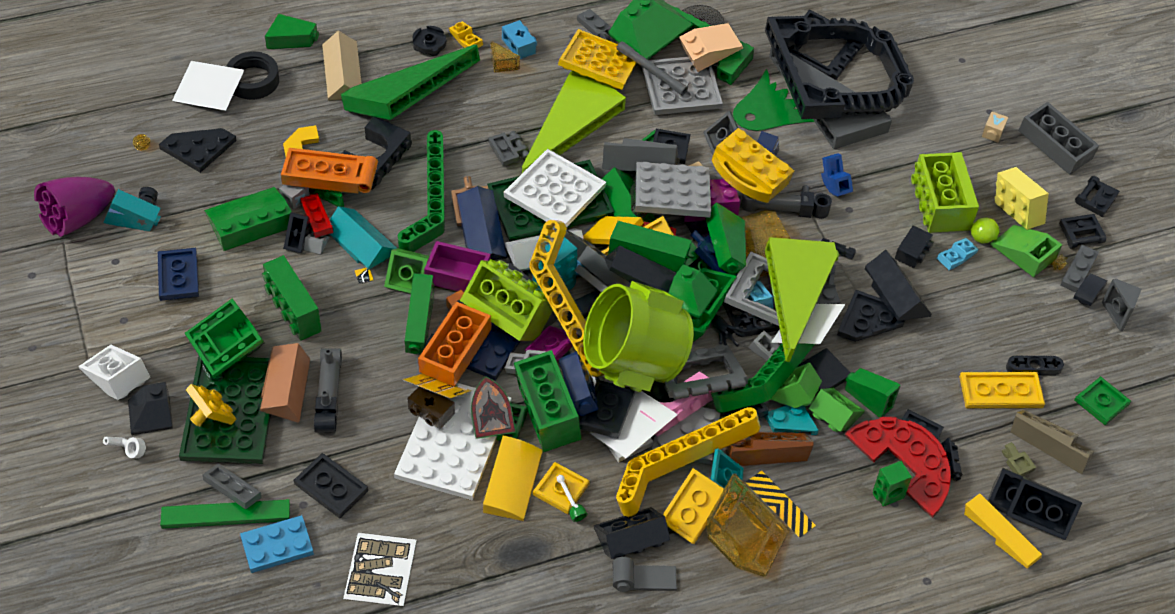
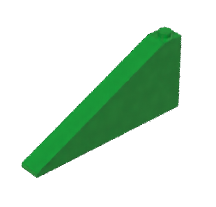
[341,44,480,120]

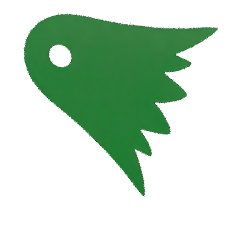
[733,69,815,131]

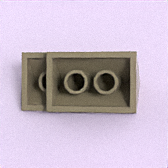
[1011,409,1094,474]

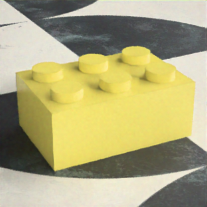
[995,167,1049,230]

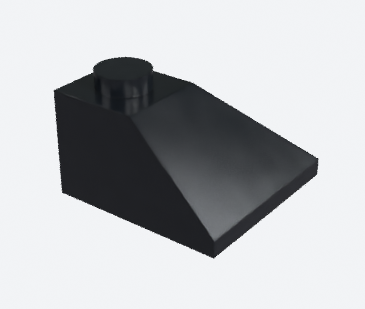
[128,382,173,435]

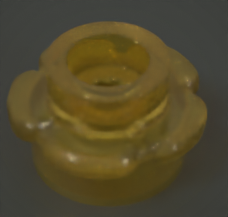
[133,134,151,151]
[1051,254,1068,271]

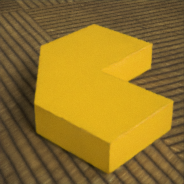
[283,125,319,157]

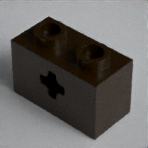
[407,386,455,430]

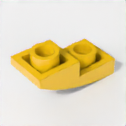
[449,21,483,48]

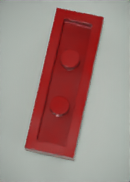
[300,193,333,238]

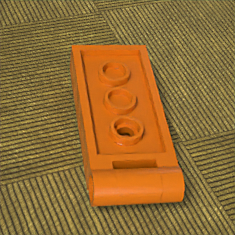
[281,148,378,194]

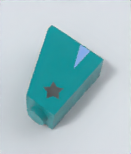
[103,189,161,231]

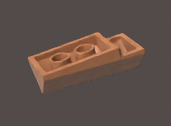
[260,343,310,423]

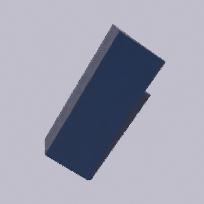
[456,186,507,260]

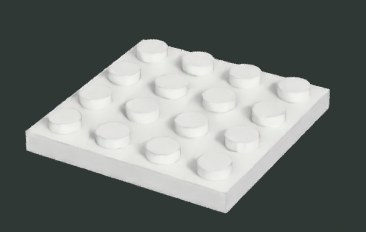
[504,149,606,228]

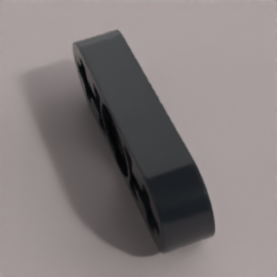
[1006,355,1064,376]

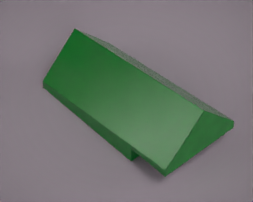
[602,167,656,223]
[608,221,692,272]
[690,268,737,342]

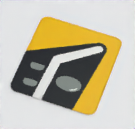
[355,268,373,283]

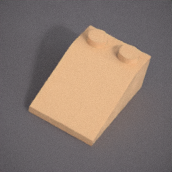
[679,23,743,72]

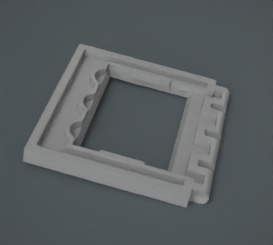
[724,252,779,326]

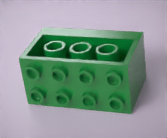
[514,350,582,453]

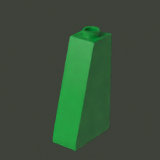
[705,202,746,275]
[404,273,434,354]

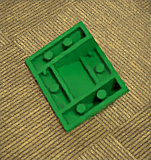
[608,0,693,60]
[185,298,265,378]

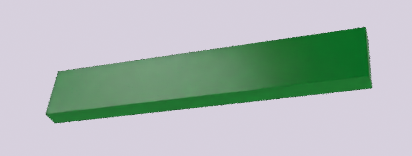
[160,499,290,529]

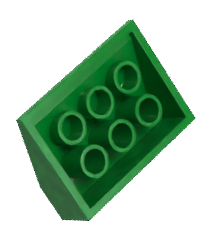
[204,187,292,251]

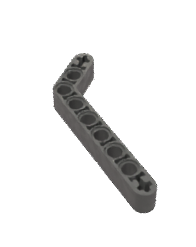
[547,226,631,287]

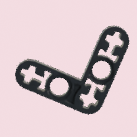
[723,301,780,337]

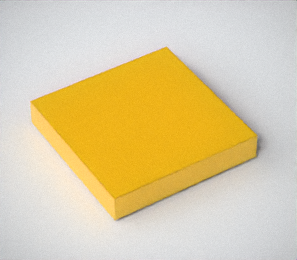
[533,462,590,514]

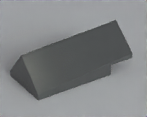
[602,138,680,171]

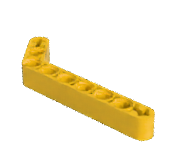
[529,220,605,377]
[616,408,761,517]

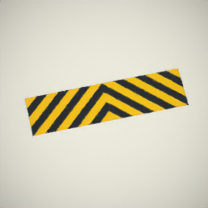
[745,471,816,538]

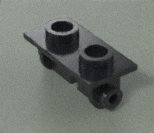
[941,437,963,481]

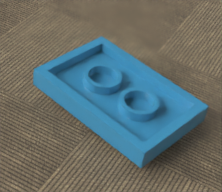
[240,515,314,573]

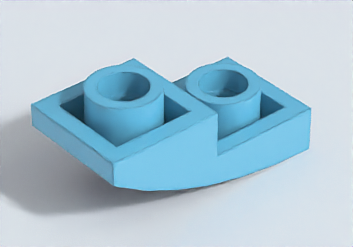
[937,238,979,270]

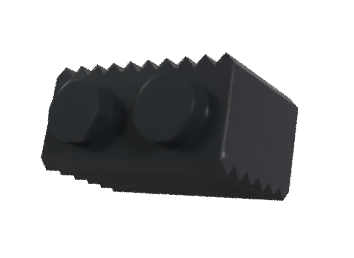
[895,225,934,268]

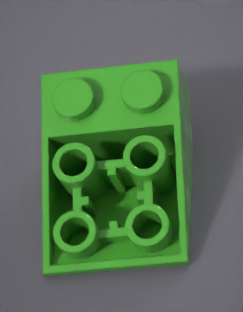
[991,225,1062,277]

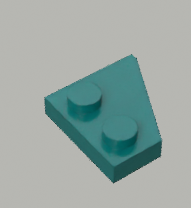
[764,405,818,435]

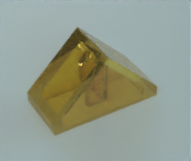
[490,41,520,72]

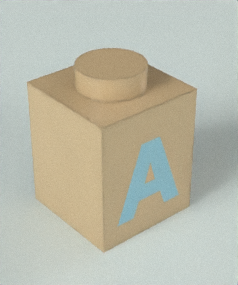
[982,112,1008,143]

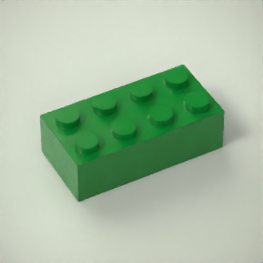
[262,255,322,341]

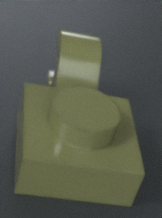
[1002,442,1036,476]

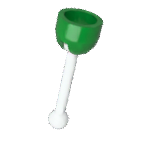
[557,475,588,522]

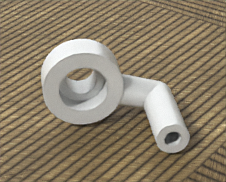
[103,437,146,458]

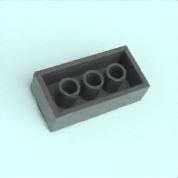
[1018,102,1099,175]

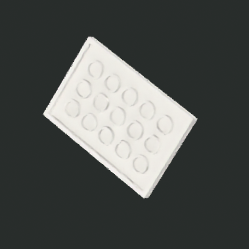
[394,383,512,500]

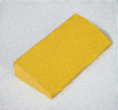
[483,435,543,521]

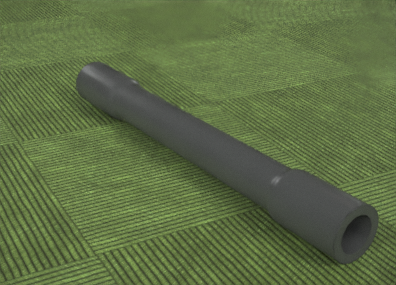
[617,41,688,96]

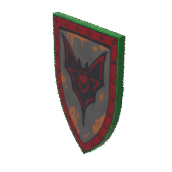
[471,376,516,439]

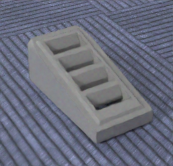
[748,331,780,361]

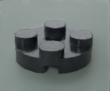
[412,26,447,56]

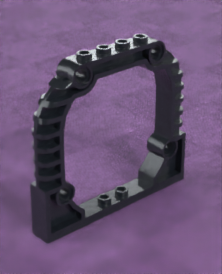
[765,16,914,119]

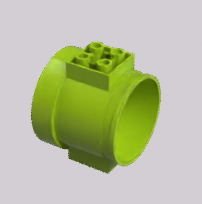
[583,281,694,392]

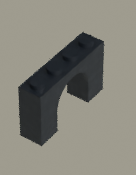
[341,117,412,190]

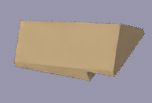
[322,31,362,101]

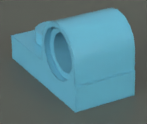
[748,281,773,316]

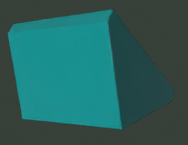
[710,448,744,504]

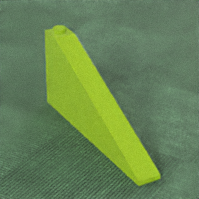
[522,71,626,173]
[765,237,839,362]

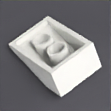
[79,345,151,400]

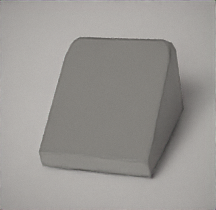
[304,232,330,254]

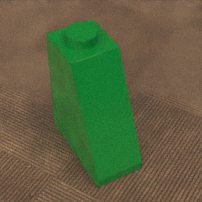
[265,14,319,49]
[845,368,901,418]

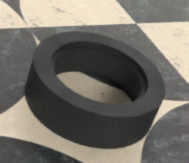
[226,51,279,100]

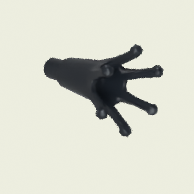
[712,314,745,347]

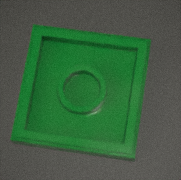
[1074,376,1131,425]

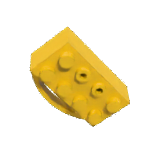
[712,128,794,203]

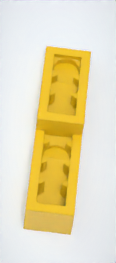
[964,493,1042,569]

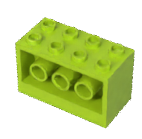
[911,152,979,233]
[460,259,553,341]

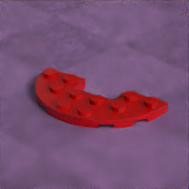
[845,417,951,518]

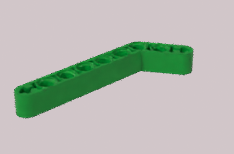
[397,130,445,252]
[711,343,815,413]

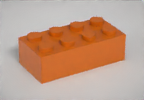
[418,302,491,387]

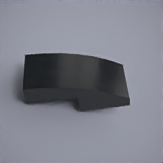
[1073,273,1108,306]

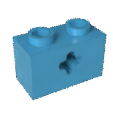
[502,20,537,60]

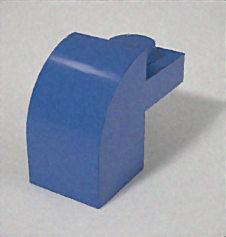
[821,153,853,197]

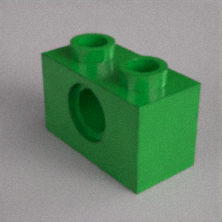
[873,461,912,507]

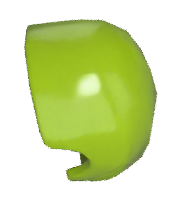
[971,217,1000,244]

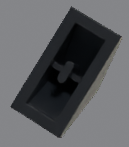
[283,212,312,253]

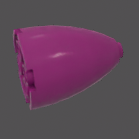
[34,177,115,237]

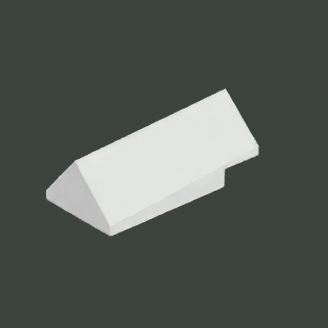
[505,229,583,272]

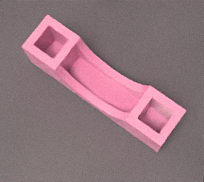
[640,372,713,437]

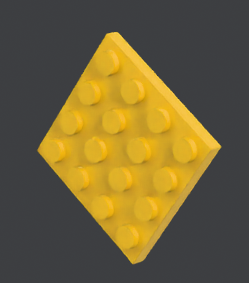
[558,29,637,90]

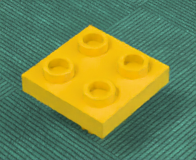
[186,384,236,427]

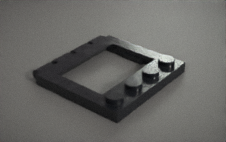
[788,9,864,80]

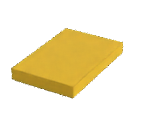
[583,216,644,244]
[663,468,729,544]

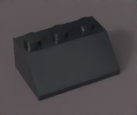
[593,507,670,559]

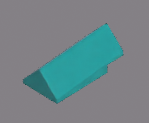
[329,206,397,270]

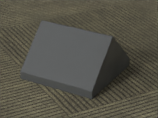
[703,111,738,154]
[1102,279,1142,331]

